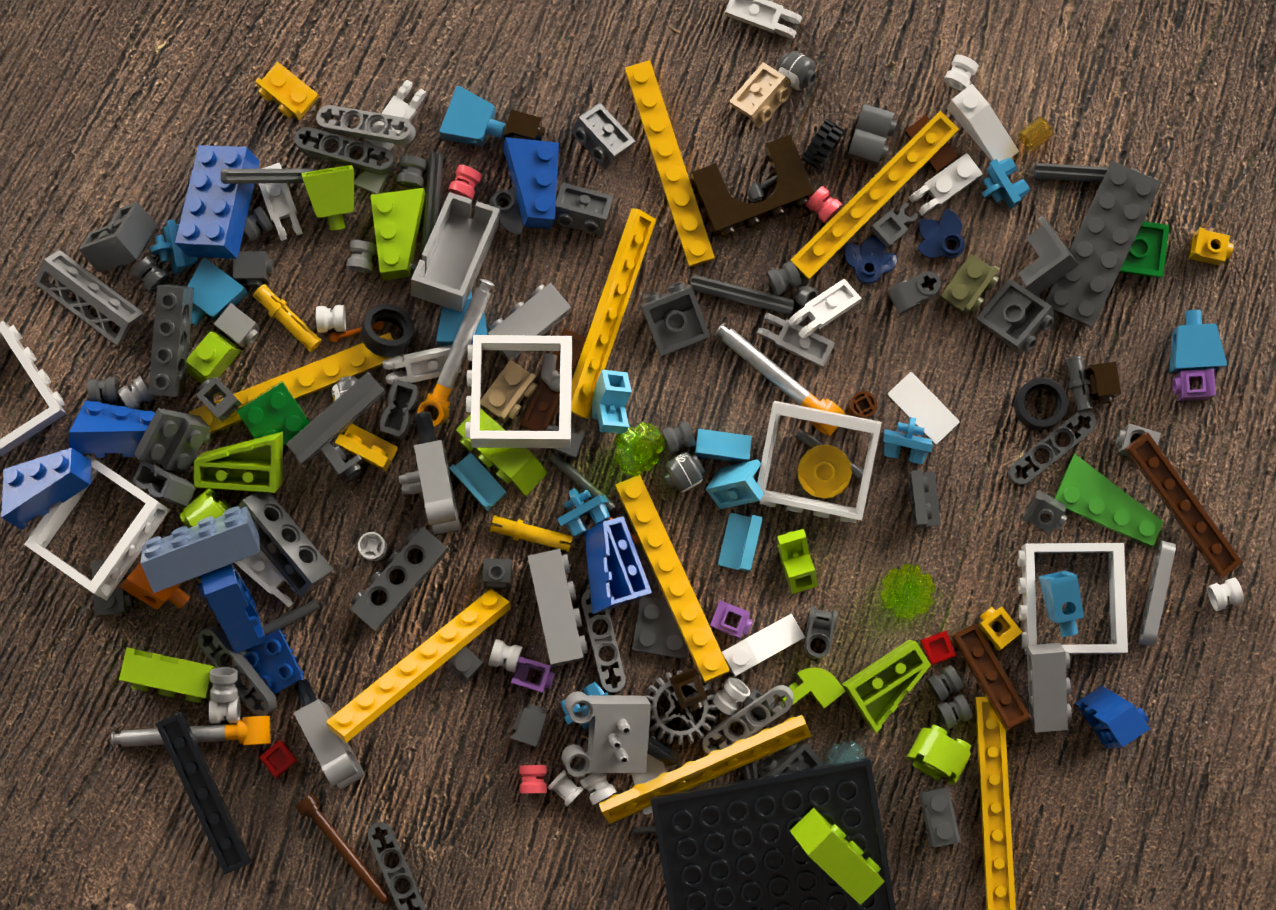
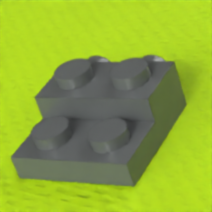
[976,279,1054,355]
[639,282,710,356]
[134,408,211,473]

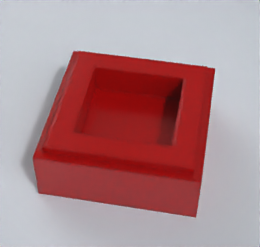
[920,631,956,666]
[259,740,298,779]

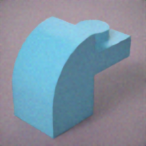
[592,370,632,434]

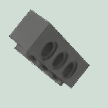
[148,284,194,397]
[238,491,333,597]
[350,527,449,632]

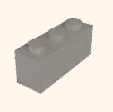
[488,283,572,361]
[1027,643,1072,733]

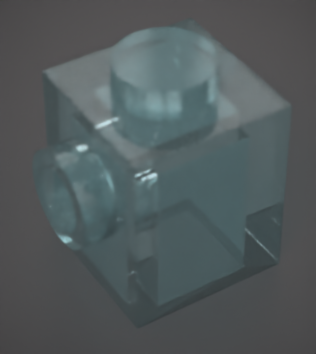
[826,740,867,765]

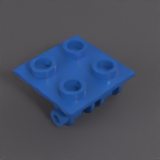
[241,629,304,701]

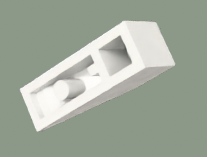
[947,84,1019,162]
[722,614,805,677]

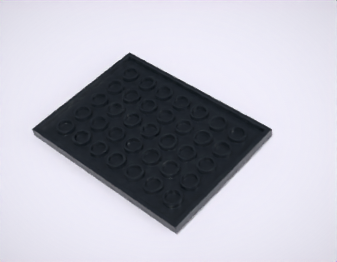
[650,758,896,910]

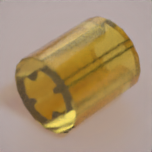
[1018,116,1054,152]

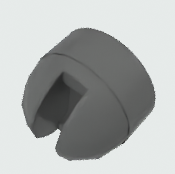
[794,286,818,307]

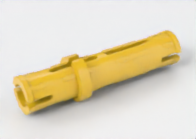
[253,284,322,352]
[490,515,573,552]

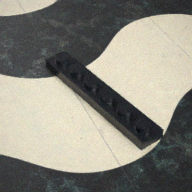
[155,711,252,875]

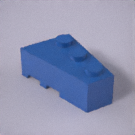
[502,137,559,229]
[69,400,155,458]
[1,448,91,530]
[584,516,652,614]
[197,564,266,653]
[1075,685,1150,749]

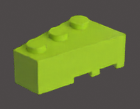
[370,188,426,281]
[456,409,548,496]
[194,432,283,493]
[842,639,931,733]
[119,647,216,703]
[790,808,885,905]

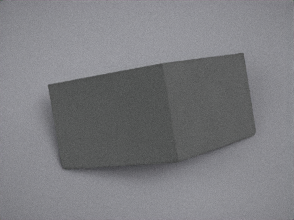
[78,202,157,272]
[1018,216,1079,296]

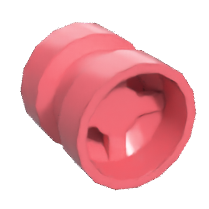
[448,165,483,200]
[805,186,843,223]
[520,765,547,793]

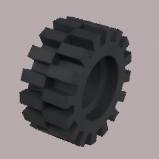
[802,119,845,171]

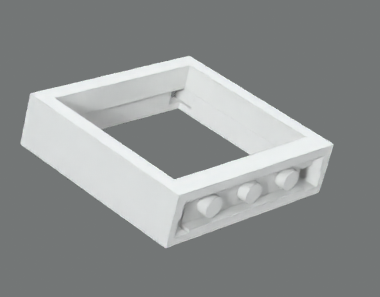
[0,321,67,457]
[465,335,572,448]
[757,401,882,523]
[24,454,170,601]
[1017,543,1128,655]

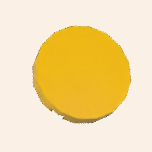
[798,444,852,498]

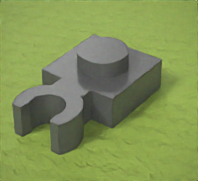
[870,203,919,248]

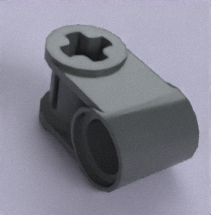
[887,271,941,314]
[804,606,838,660]

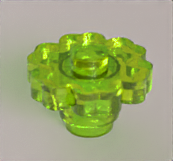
[614,422,665,476]
[879,563,936,620]

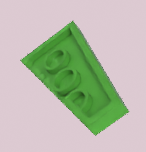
[1054,454,1164,547]

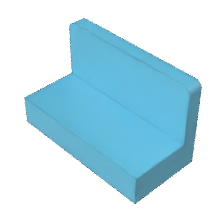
[695,429,752,463]
[449,453,507,511]
[706,459,764,509]
[718,513,763,573]

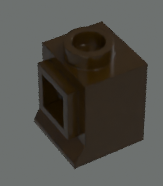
[503,109,545,141]
[1085,361,1121,404]
[669,667,708,712]

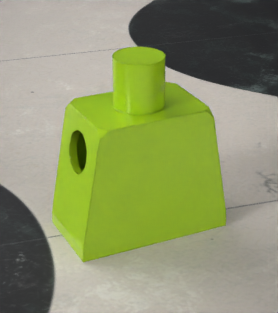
[301,165,354,230]
[185,332,242,384]

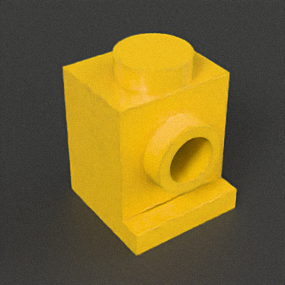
[1189,228,1234,266]
[978,606,1022,651]

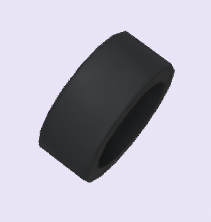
[361,304,414,357]
[1014,377,1068,431]

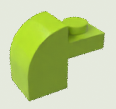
[777,529,818,594]
[781,668,846,709]

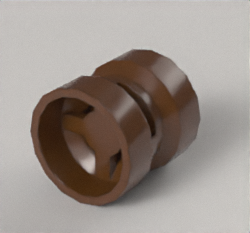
[848,391,877,419]

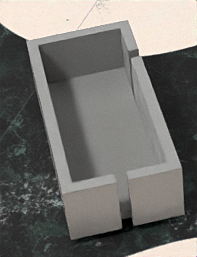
[411,192,500,312]
[528,549,588,667]

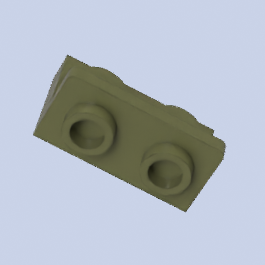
[939,254,999,316]

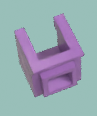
[1172,369,1216,401]
[710,600,753,639]
[511,656,555,693]

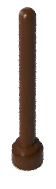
[295,793,389,904]

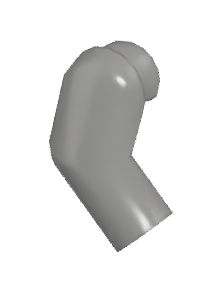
[541,353,560,392]

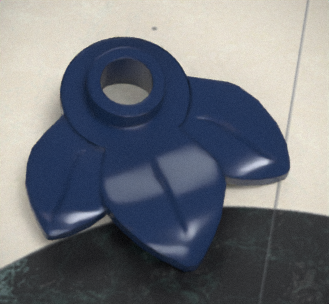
[917,209,965,259]
[844,235,897,285]

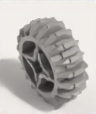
[645,671,717,745]

